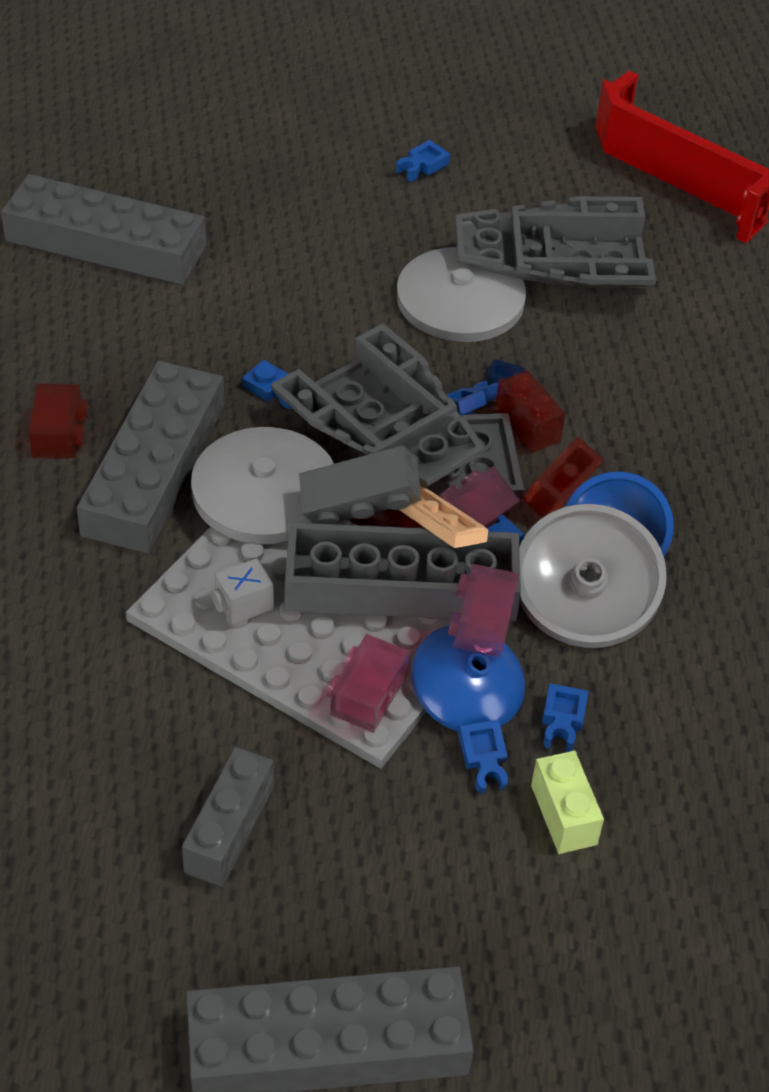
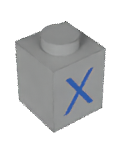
[211,558,274,625]

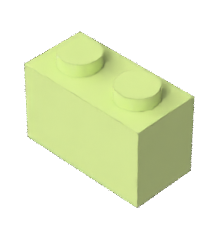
[531,751,604,854]

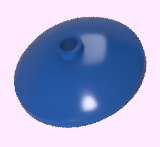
[566,472,674,557]
[411,624,525,732]

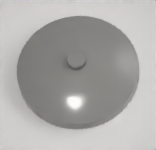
[397,247,526,342]
[191,427,334,544]
[519,504,667,648]

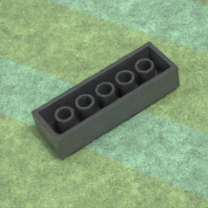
[1,174,206,285]
[77,361,225,554]
[285,522,521,621]
[187,966,474,1092]

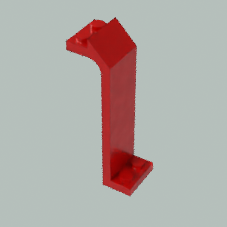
[595,70,769,244]

